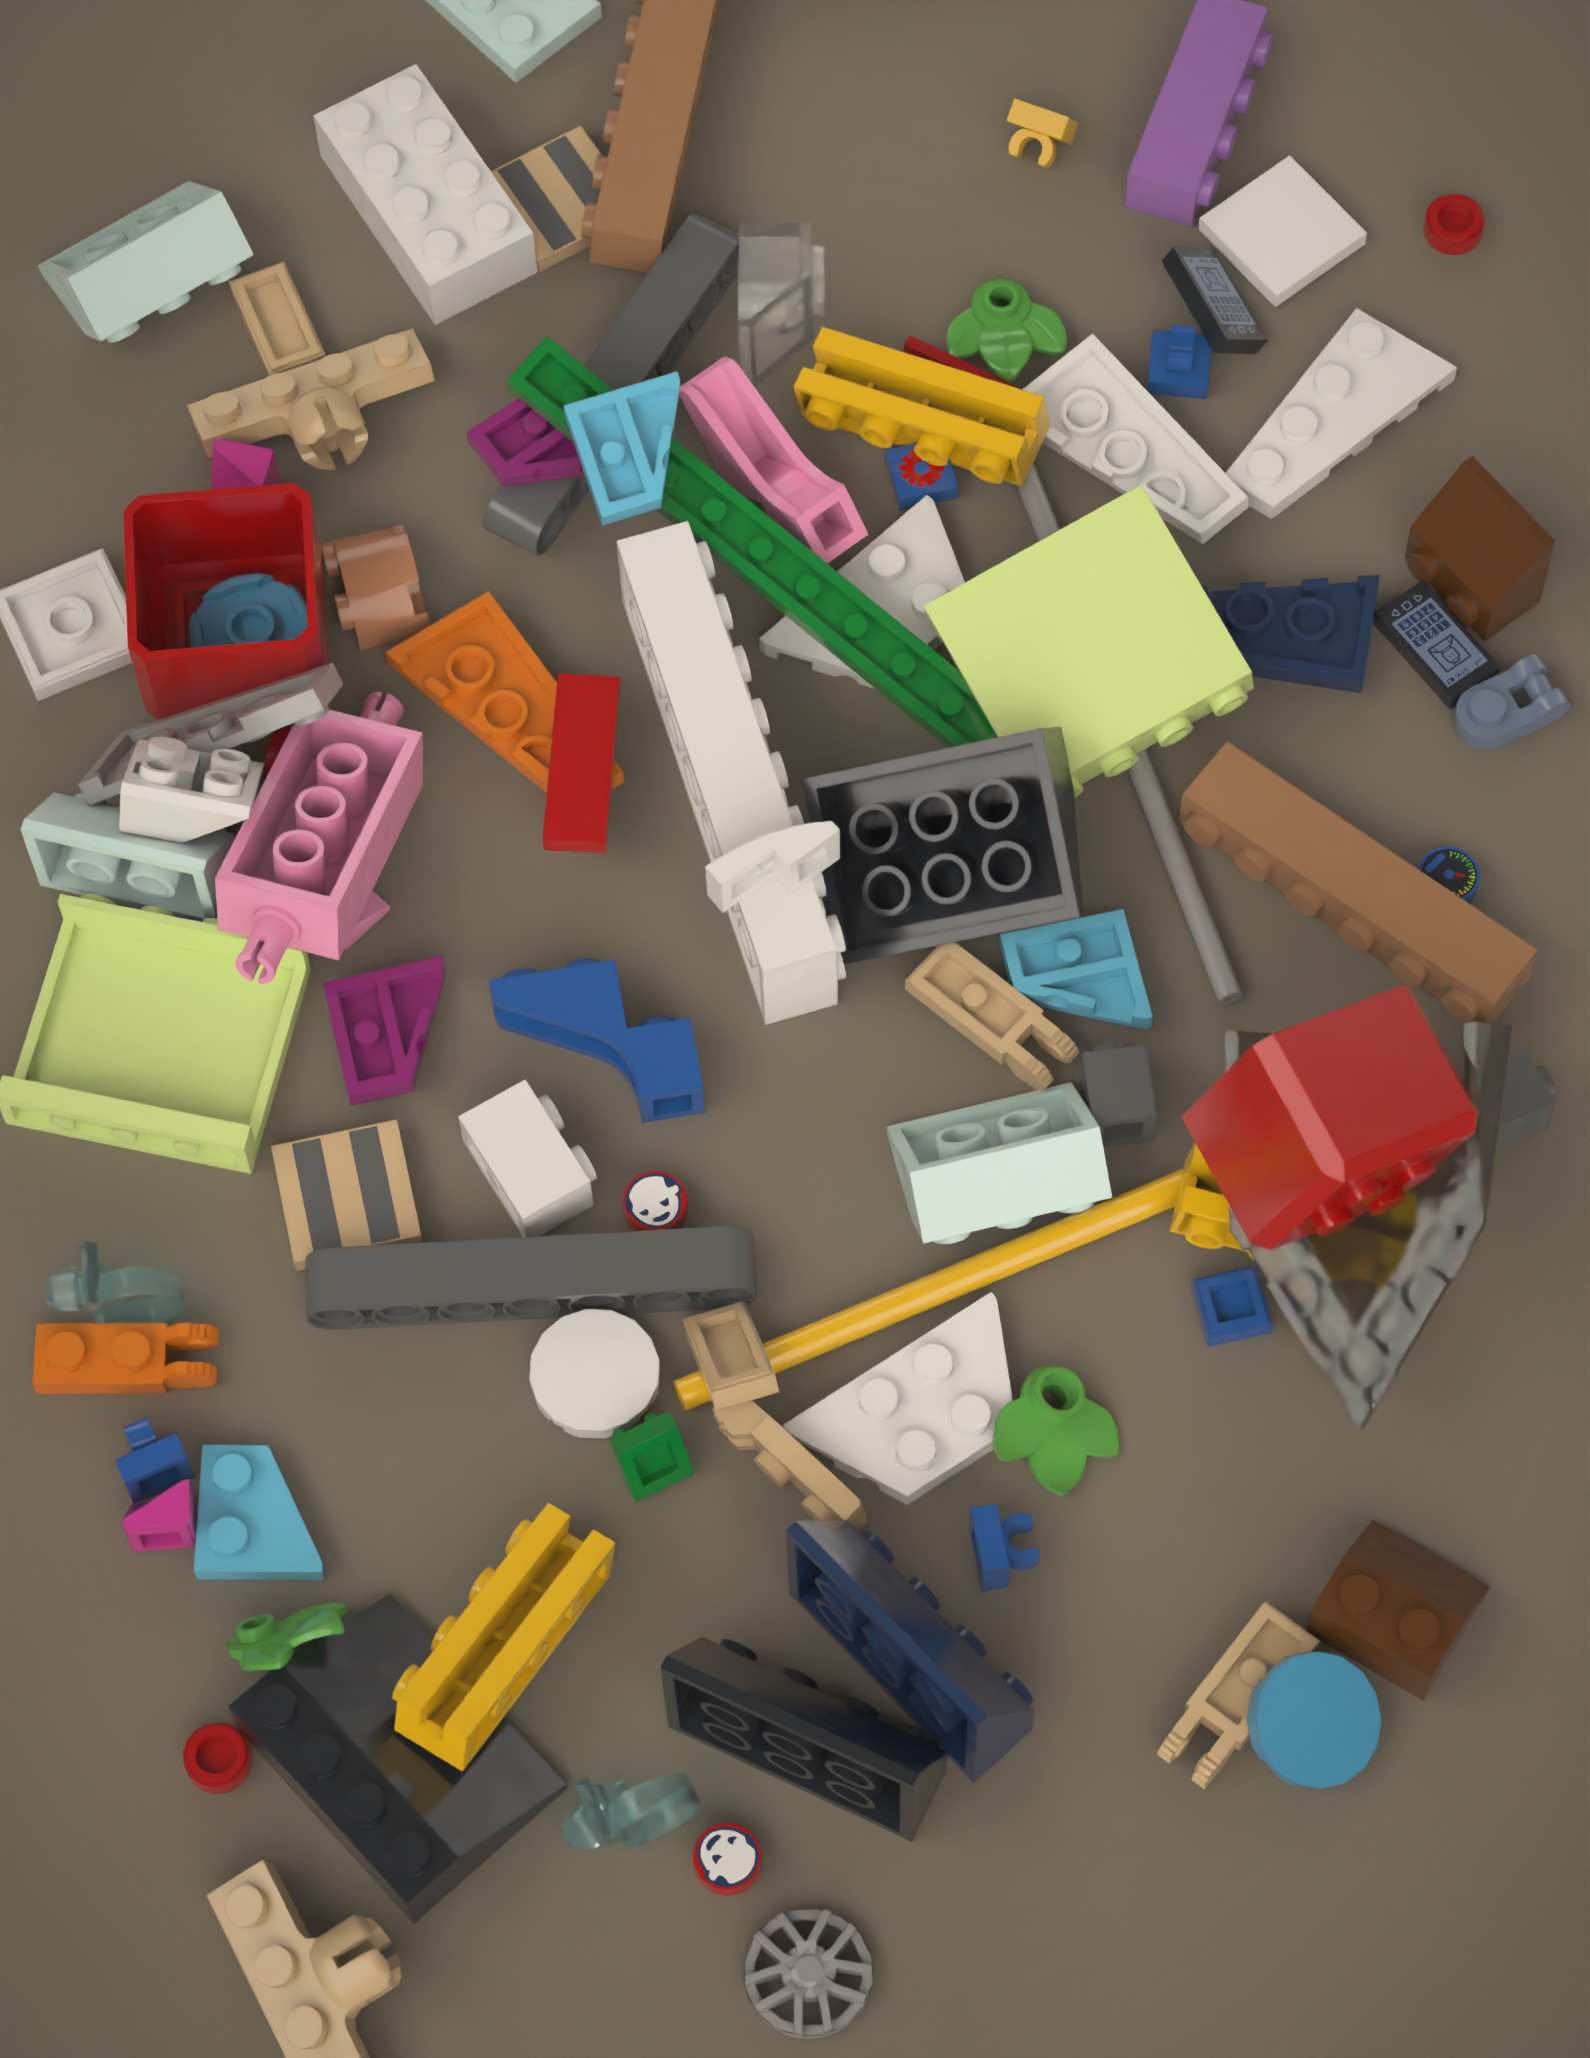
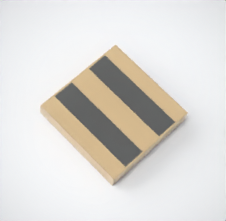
[491,126,602,273]
[271,1119,423,1271]

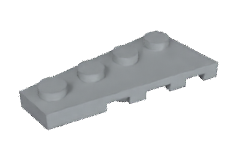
[78,662,343,806]

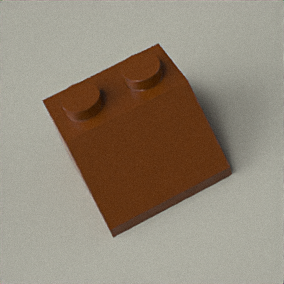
[1404,456,1555,642]
[1306,1520,1490,1701]

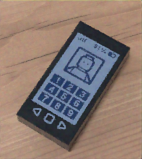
[1162,247,1268,354]
[1373,580,1500,709]

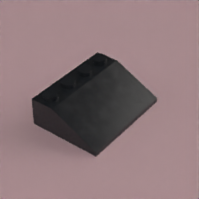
[802,727,1083,964]
[228,1594,567,1924]
[660,1637,948,1842]

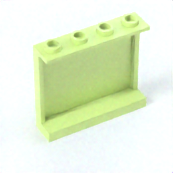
[924,484,1254,798]
[0,893,311,1174]

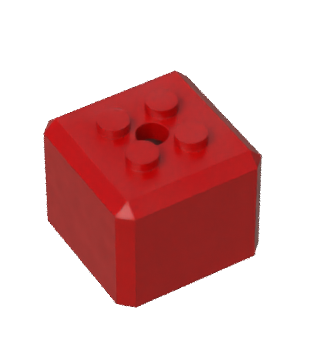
[123,483,330,720]
[1181,985,1480,1250]

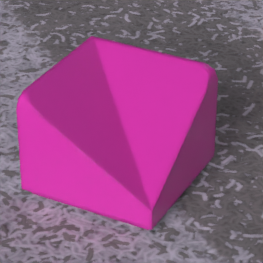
[211,439,280,489]
[123,1479,198,1552]

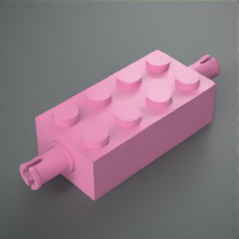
[215,692,423,984]

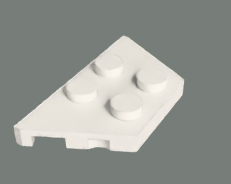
[759,495,965,688]
[782,1292,1013,1505]

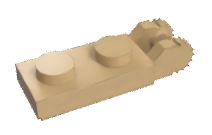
[905,942,1079,1091]
[712,1400,867,1531]
[1157,1601,1320,1789]

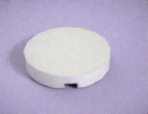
[529,1309,660,1439]

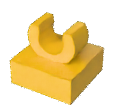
[1006,98,1079,168]

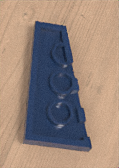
[1202,575,1380,693]

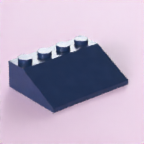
[786,1520,1034,1783]

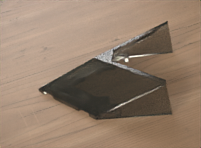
[1225,1022,1512,1429]

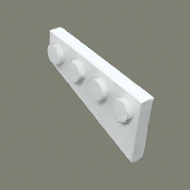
[1226,308,1457,519]
[1022,334,1249,544]

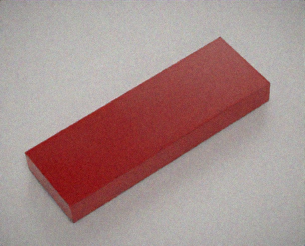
[542,673,621,853]

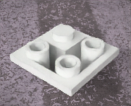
[119,737,264,843]

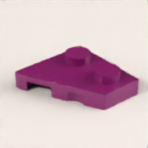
[467,398,585,487]
[323,956,446,1106]

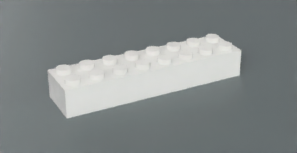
[616,521,846,1025]

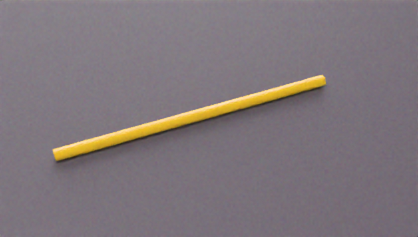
[673,1169,1183,1411]

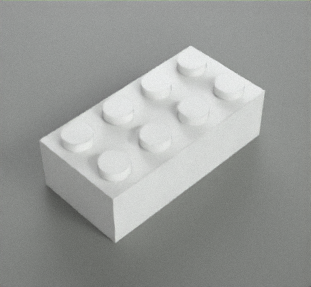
[313,64,538,325]

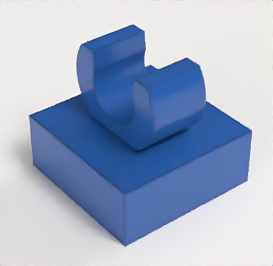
[1147,325,1211,399]
[115,1417,194,1504]
[969,1503,1040,1592]

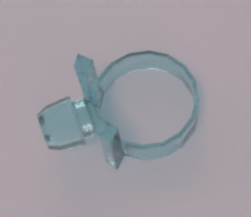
[44,1241,185,1323]
[560,1774,701,1850]

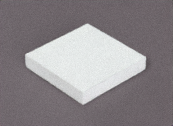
[1198,155,1367,307]
[0,548,132,701]

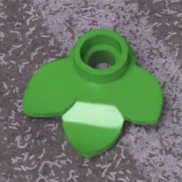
[947,278,1067,383]
[993,1366,1119,1496]
[226,1602,348,1672]

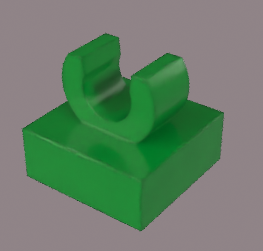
[609,1411,695,1502]

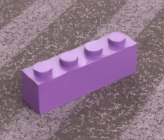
[1125,0,1274,227]

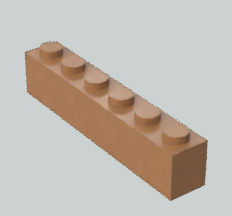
[581,0,721,273]
[1179,742,1538,1031]

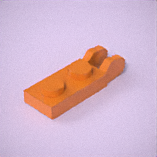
[32,1323,220,1394]

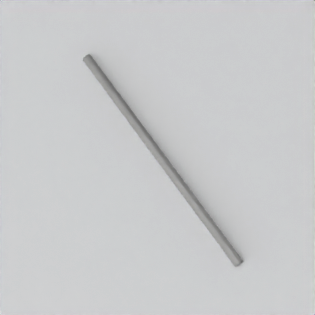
[1017,462,1243,1005]

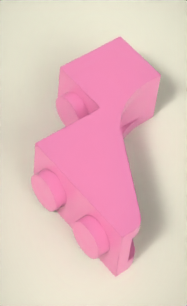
[679,356,868,563]

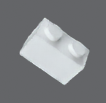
[458,1079,597,1237]

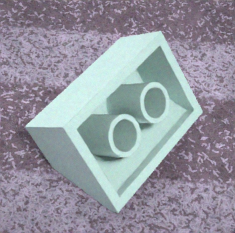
[37,181,254,343]
[20,792,235,922]
[886,1082,1112,1244]

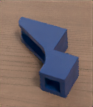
[489,958,705,1123]

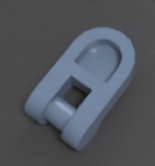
[1453,654,1572,750]

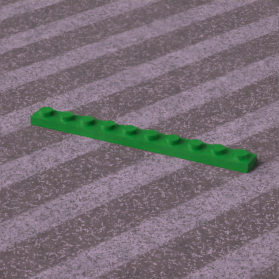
[507,336,997,748]

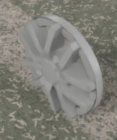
[744,1909,873,2039]

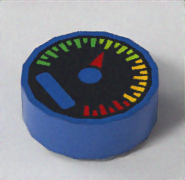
[1418,846,1481,904]

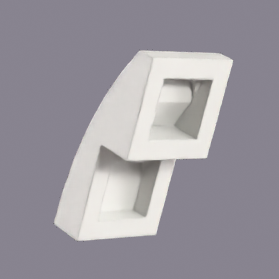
[705,821,840,913]

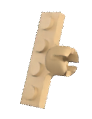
[187,328,435,471]
[207,1860,402,2058]

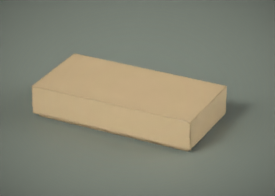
[228,262,326,376]
[682,1301,779,1411]

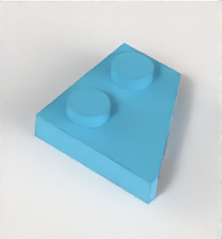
[564,372,680,526]
[999,909,1153,1030]
[194,1445,325,1581]

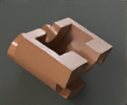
[321,524,430,651]

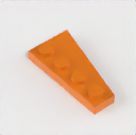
[385,591,624,793]

